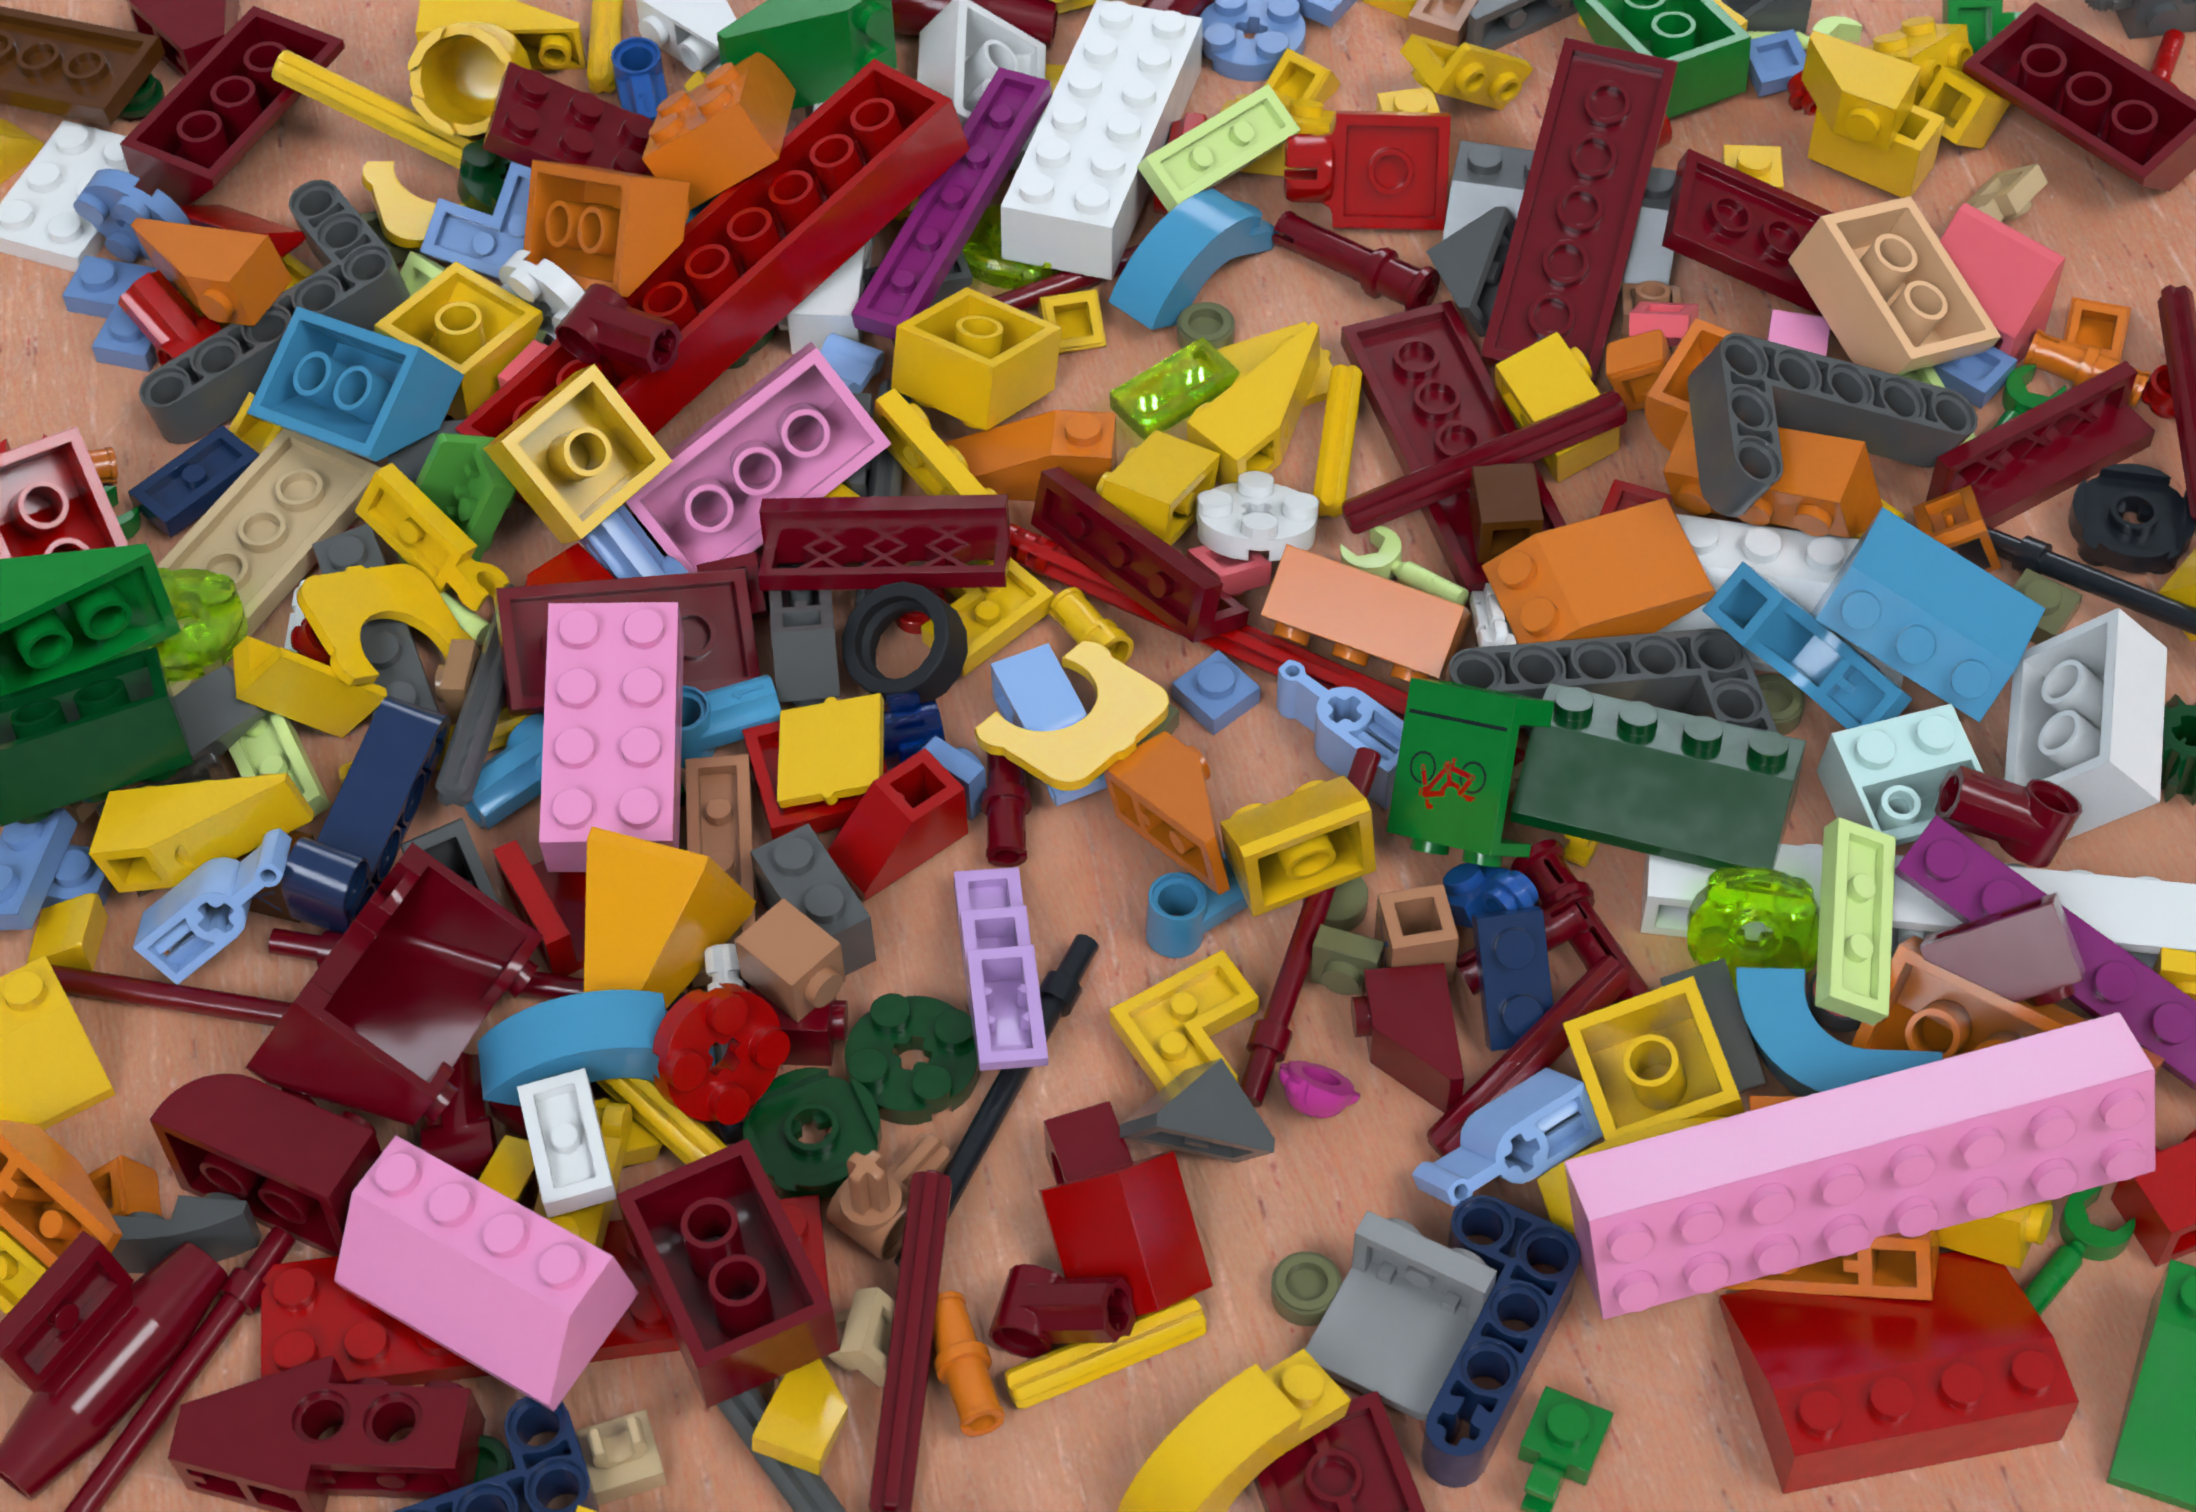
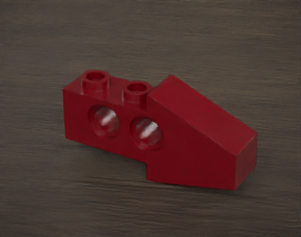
[127,0,239,79]
[168,1356,486,1512]

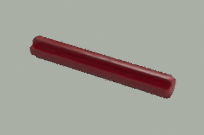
[1427,955,1631,1157]

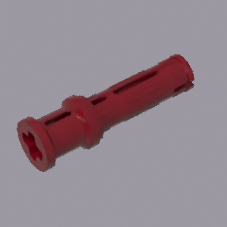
[1272,211,1440,311]
[1510,839,1651,1005]

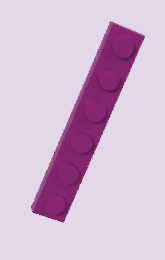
[851,67,1052,340]
[1894,815,2196,1091]

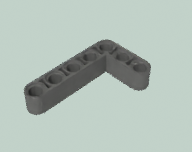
[139,180,410,444]
[1687,333,1978,517]
[1443,629,1778,733]

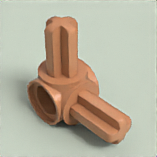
[826,1133,951,1260]

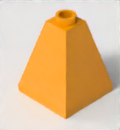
[584,826,756,1010]

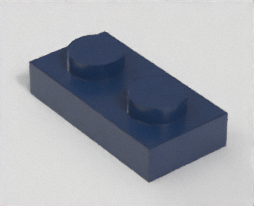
[128,425,260,538]
[1471,906,1553,1051]

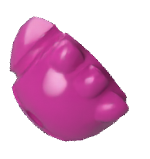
[1279,1061,1360,1118]

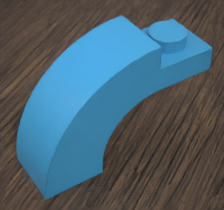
[1108,188,1279,330]
[1702,561,1913,729]
[1736,967,1944,1097]
[477,990,716,1107]

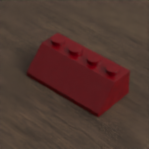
[1962,2,2196,191]
[120,6,345,206]

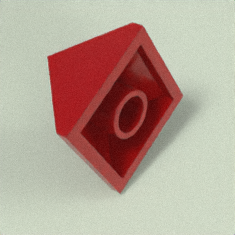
[1038,1150,1213,1316]

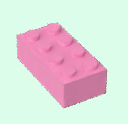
[539,602,684,872]

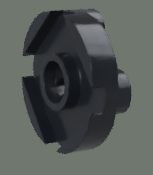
[2068,463,2196,574]

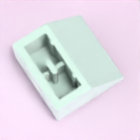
[1816,703,1984,846]

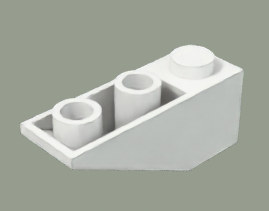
[636,0,737,75]

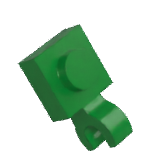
[1942,0,2023,53]
[1518,1386,1614,1512]

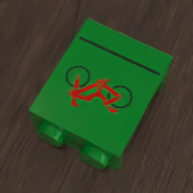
[1386,678,1555,867]

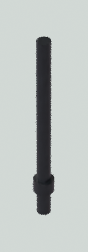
[1986,526,2196,635]
[894,934,1099,1267]

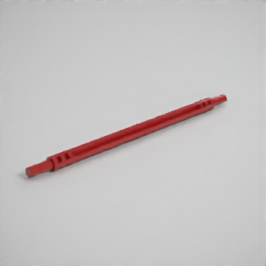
[1010,523,1526,767]

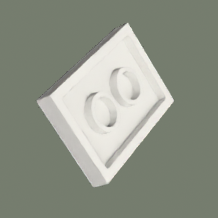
[0,120,129,272]

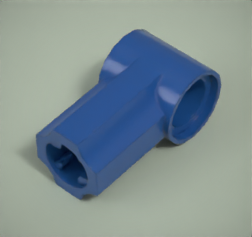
[611,37,668,121]

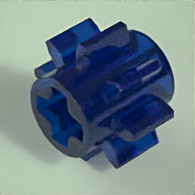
[883,691,945,764]

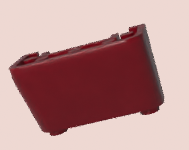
[245,842,544,1126]

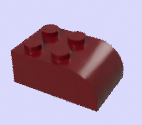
[149,1073,382,1257]
[616,1138,840,1409]

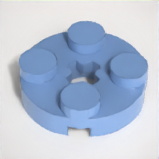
[1200,0,1306,82]
[73,169,191,263]

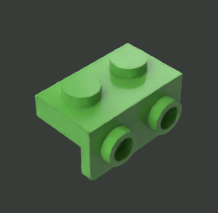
[415,433,516,562]

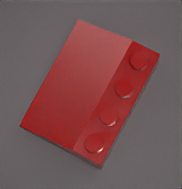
[1719,1251,2079,1494]

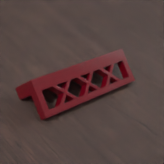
[1925,361,2155,528]
[1031,466,1250,643]
[758,494,1012,591]

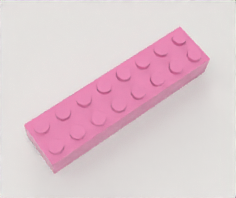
[1564,1012,2155,1320]

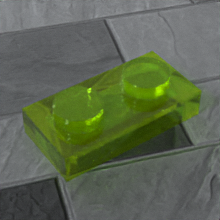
[1109,337,1239,440]

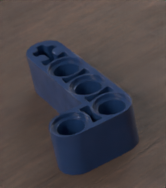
[281,696,451,933]
[1421,1195,1580,1488]
[393,1396,599,1512]

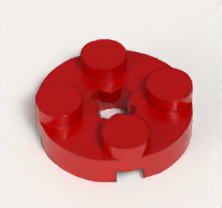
[652,983,791,1125]

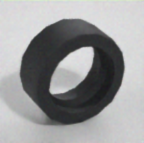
[842,581,968,708]

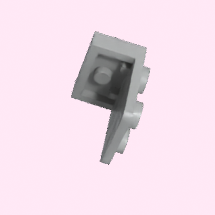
[1306,1210,1497,1420]

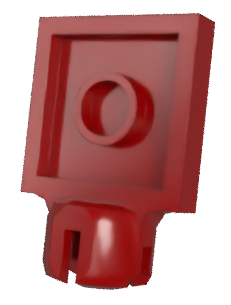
[1284,110,1451,230]

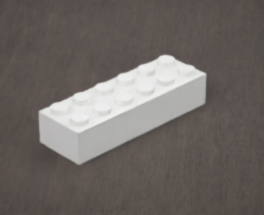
[1001,0,1203,280]

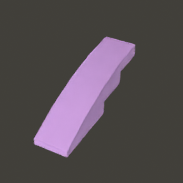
[954,867,1048,1071]

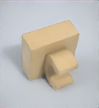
[827,1287,895,1387]
[576,1409,667,1506]

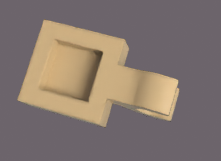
[1966,163,2048,222]

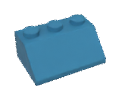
[247,306,464,462]
[1812,507,2046,723]

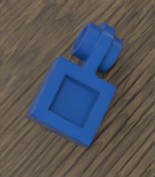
[1443,862,1539,929]

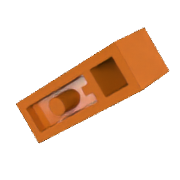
[130,218,293,327]
[944,410,1117,501]
[1103,731,1230,895]
[0,1120,123,1268]
[1720,1230,1939,1301]

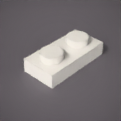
[517,1068,617,1218]

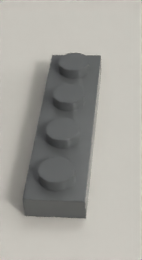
[312,523,440,718]

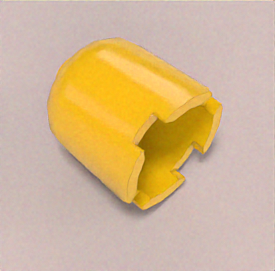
[407,21,532,136]

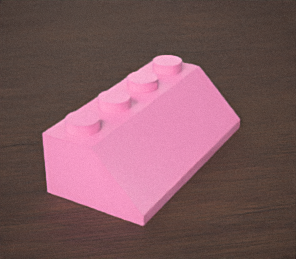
[625,341,891,573]
[334,1135,639,1412]

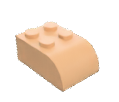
[1788,196,2001,375]

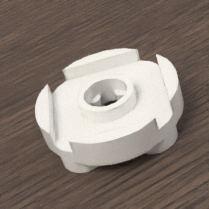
[499,250,585,346]
[1196,471,1319,561]

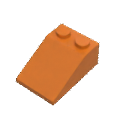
[1482,498,1717,644]

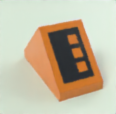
[1912,485,2002,572]

